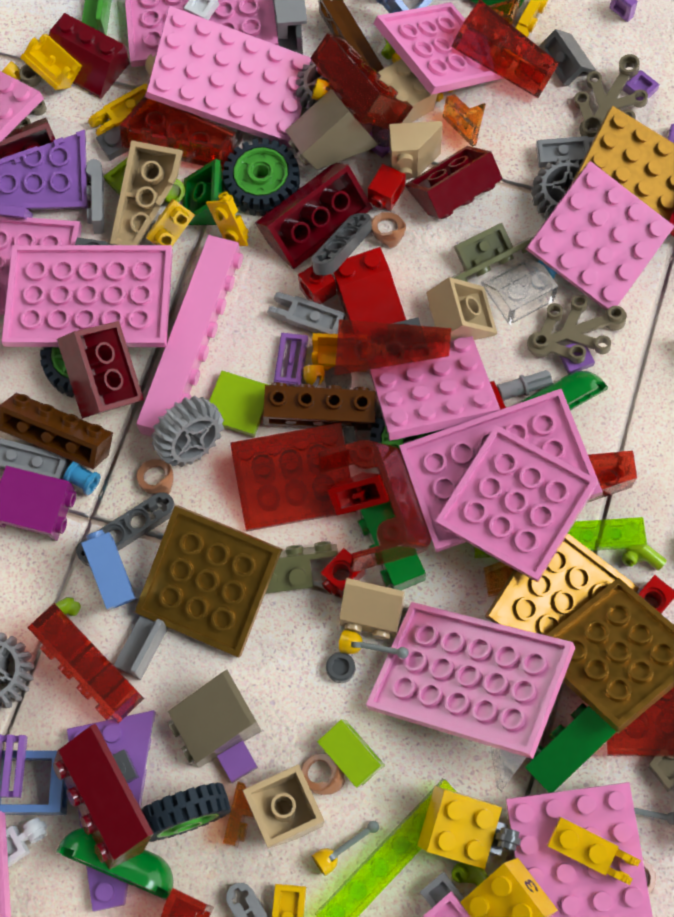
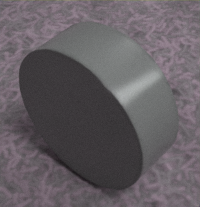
[326,652,356,683]

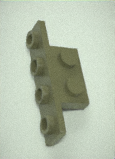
[451,223,535,282]
[265,541,338,594]

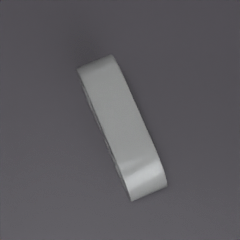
[226,883,269,917]

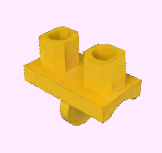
[146,199,195,247]

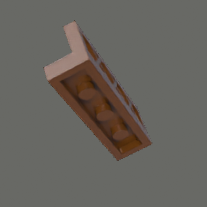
[318,0,384,85]

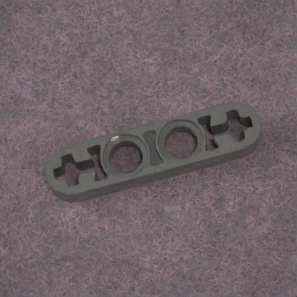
[311,213,372,275]
[76,492,175,566]

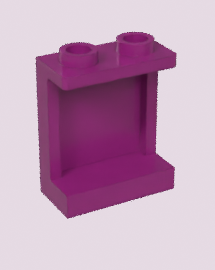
[0,465,76,541]

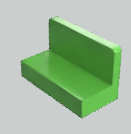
[82,0,112,35]

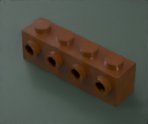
[263,382,376,431]
[0,393,113,470]

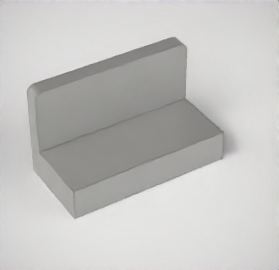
[273,0,307,39]
[114,615,168,680]

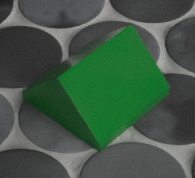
[183,159,224,225]

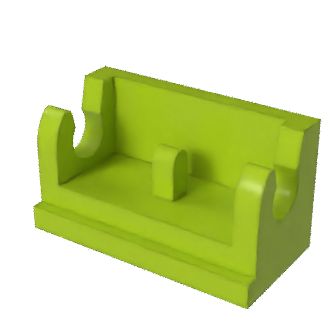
[317,719,385,788]

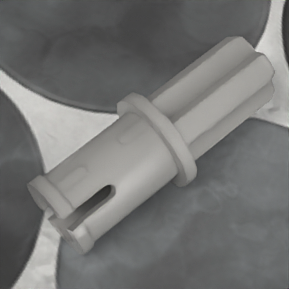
[497,370,552,401]

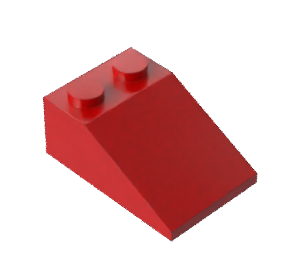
[331,247,406,342]

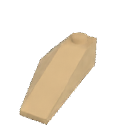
[110,140,183,245]

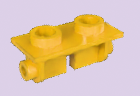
[206,192,249,246]

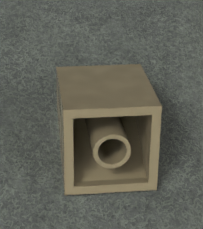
[285,89,378,170]
[167,670,262,767]

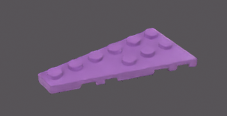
[0,129,88,210]
[67,710,156,912]

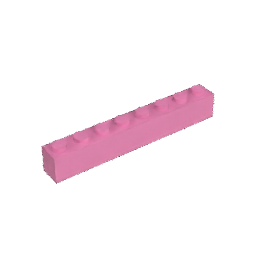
[136,235,243,436]

